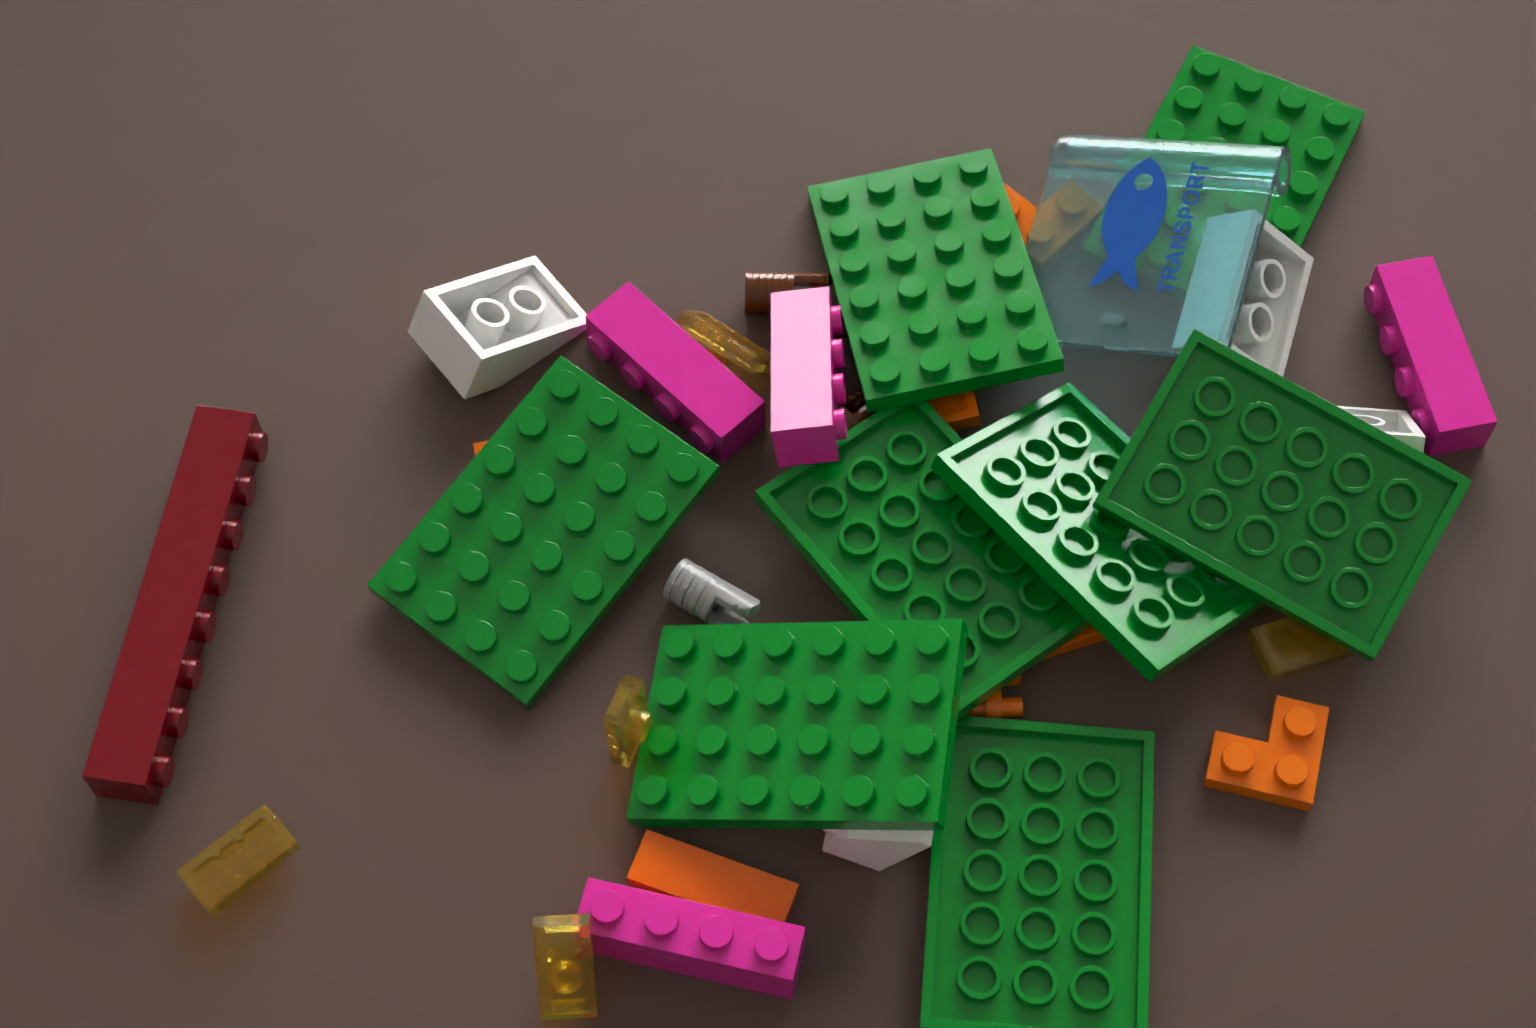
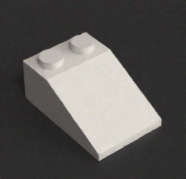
[407,256,587,400]

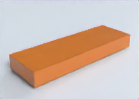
[626,829,799,923]

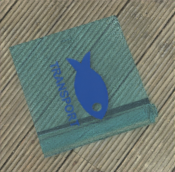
[1026,134,1292,358]

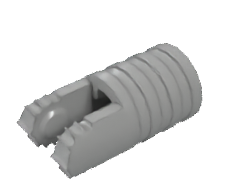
[663,558,761,624]

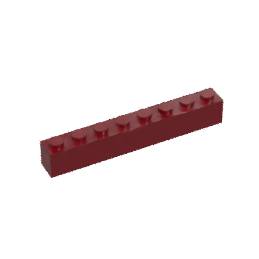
[82,405,268,805]

